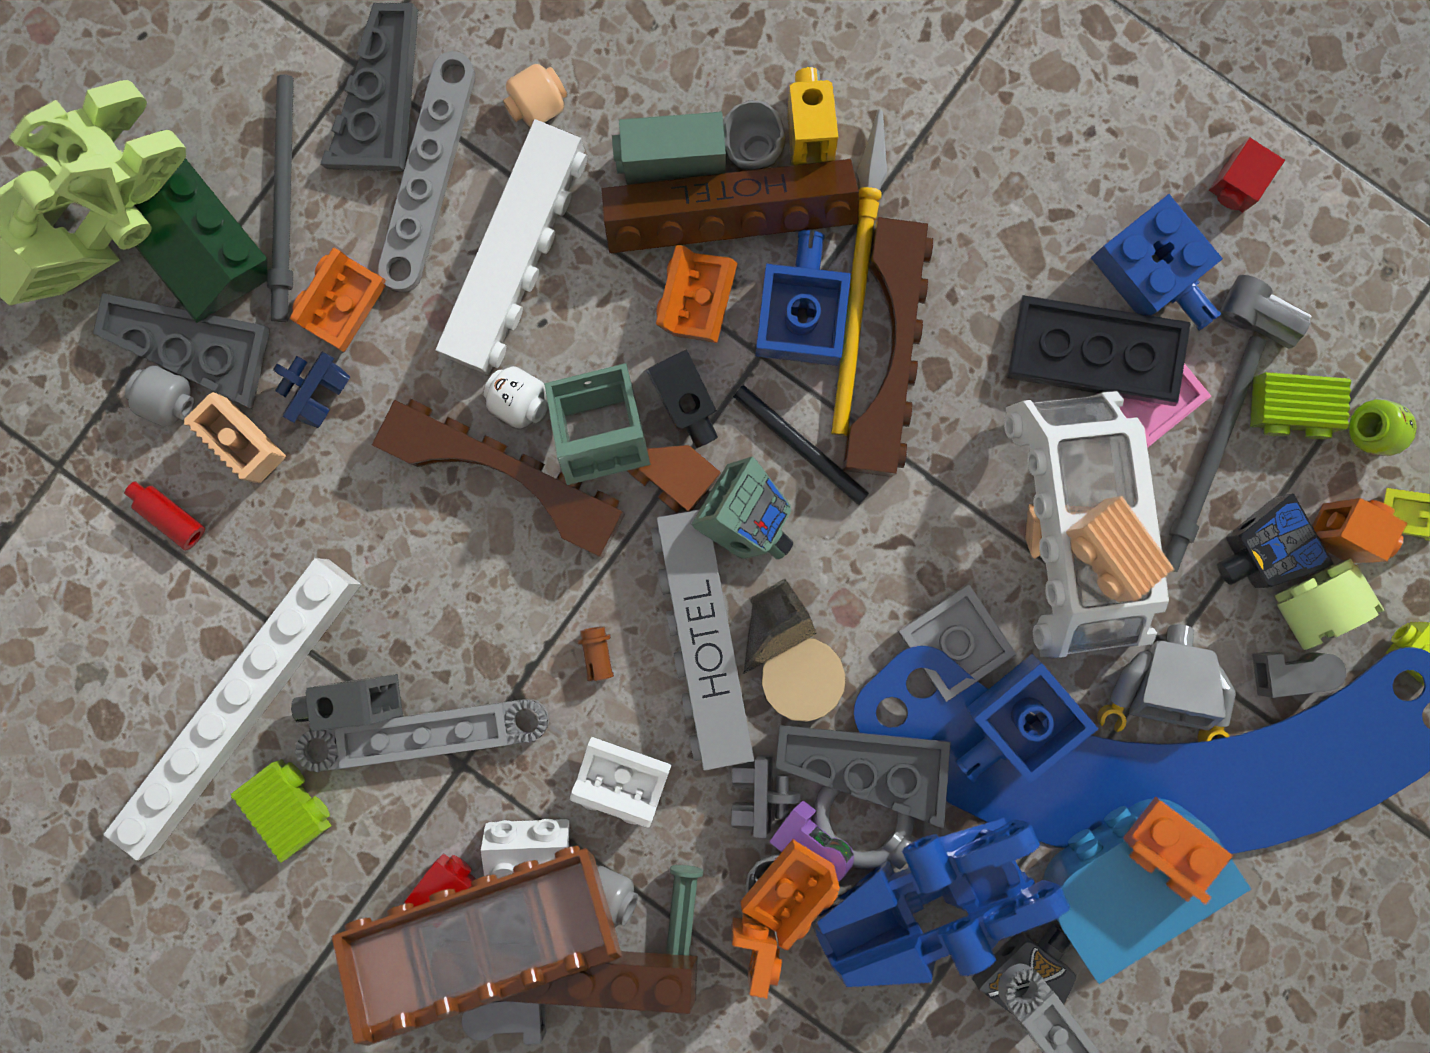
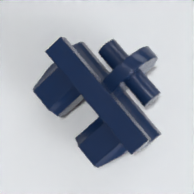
[273,351,350,428]

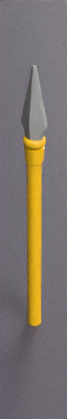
[831,109,887,436]

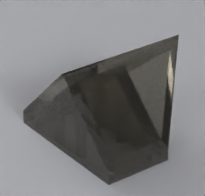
[743,579,817,674]

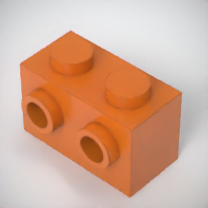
[1312,498,1407,563]

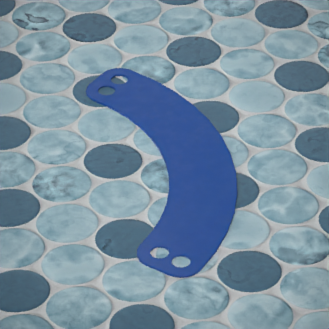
[854,645,1430,854]

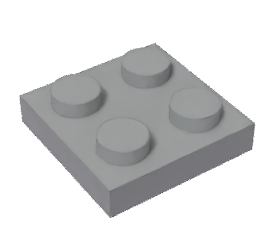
[897,584,1017,702]

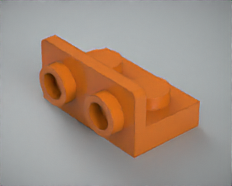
[1122,796,1233,905]

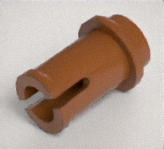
[577,626,614,681]

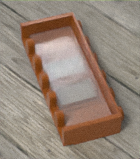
[332,846,623,1046]

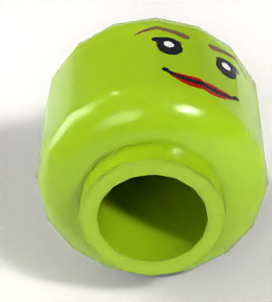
[1348,399,1417,456]

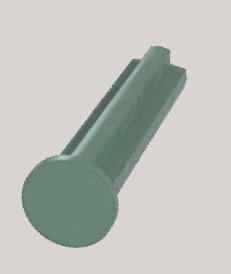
[666,865,703,955]

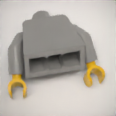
[1097,624,1236,742]

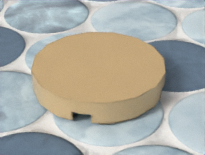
[761,637,845,721]

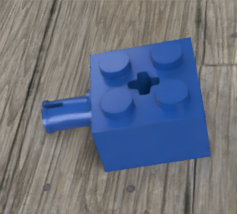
[1091,194,1223,331]
[755,230,851,366]
[955,653,1098,785]

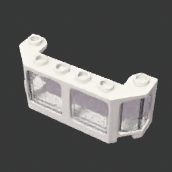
[1004,391,1169,658]

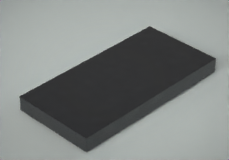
[1007,295,1191,406]

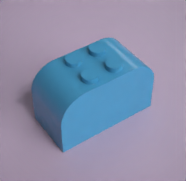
[1043,798,1252,984]

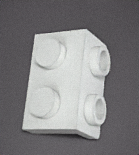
[570,737,671,827]
[481,819,570,879]

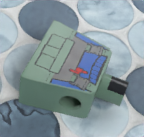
[691,456,793,559]

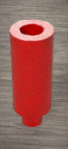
[124,481,205,550]

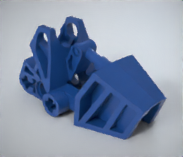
[811,817,1070,987]

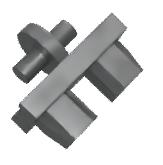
[731,755,801,838]

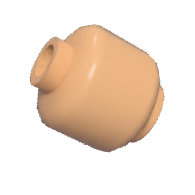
[503,64,567,127]

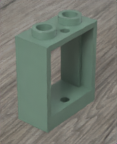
[544,363,651,485]

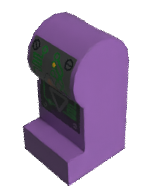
[769,800,854,882]

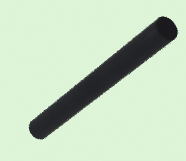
[733,385,869,505]

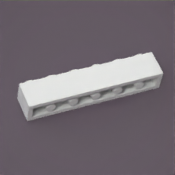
[436,119,588,376]

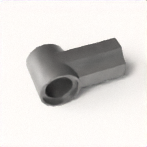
[1219,275,1311,349]

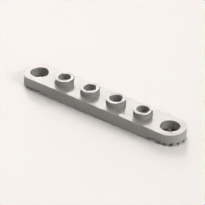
[378,51,476,293]
[295,699,549,772]
[998,964,1100,1053]

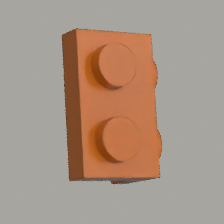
[656,245,738,343]
[290,247,386,353]
[740,839,840,951]
[731,914,782,999]

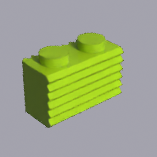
[1250,372,1352,439]
[231,759,332,863]

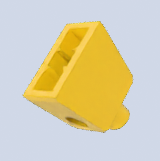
[788,67,838,166]

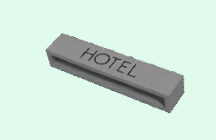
[651,510,754,770]

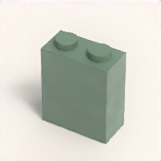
[612,112,726,185]

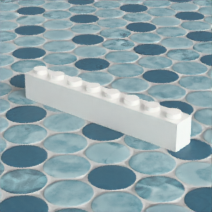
[103,558,361,861]

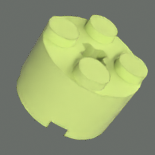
[1274,558,1384,650]

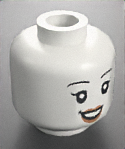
[484,366,548,429]

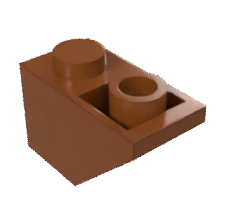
[627,445,721,513]

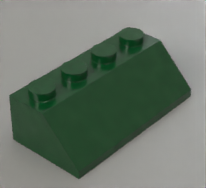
[134,130,267,323]

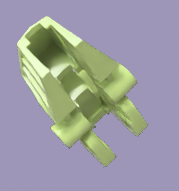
[0,80,187,306]

